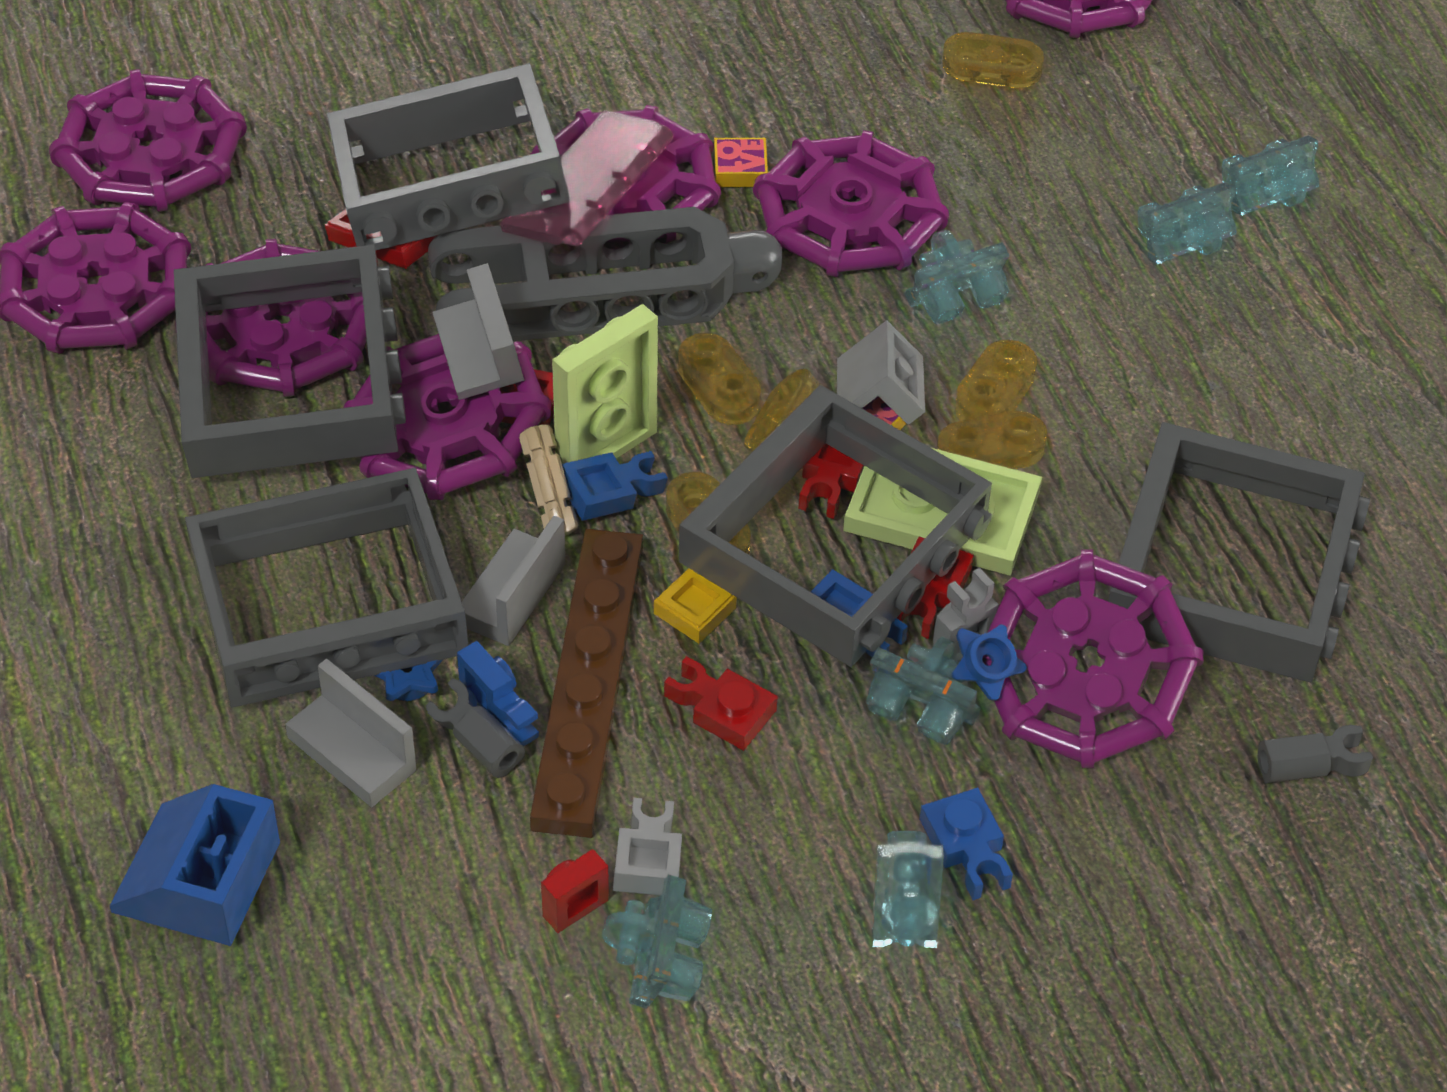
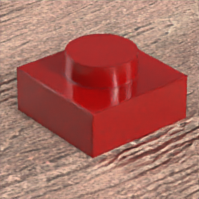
[541,849,609,934]

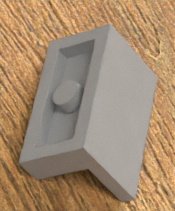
[432,263,524,400]
[837,320,925,425]
[462,516,566,646]
[285,659,417,808]

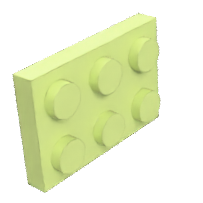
[552,304,658,464]
[843,448,1042,576]

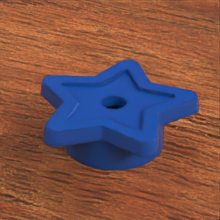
[951,624,1027,701]
[374,659,444,701]

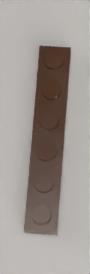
[530,528,643,838]

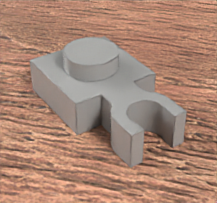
[932,567,999,667]
[613,797,682,897]

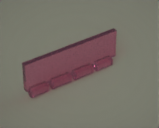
[501,110,673,246]

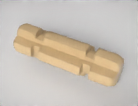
[519,425,578,536]

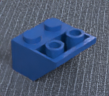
[110,784,280,946]

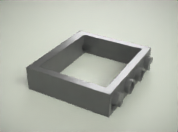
[327,63,570,250]
[174,244,406,478]
[679,385,992,667]
[1108,422,1370,683]
[185,468,468,708]

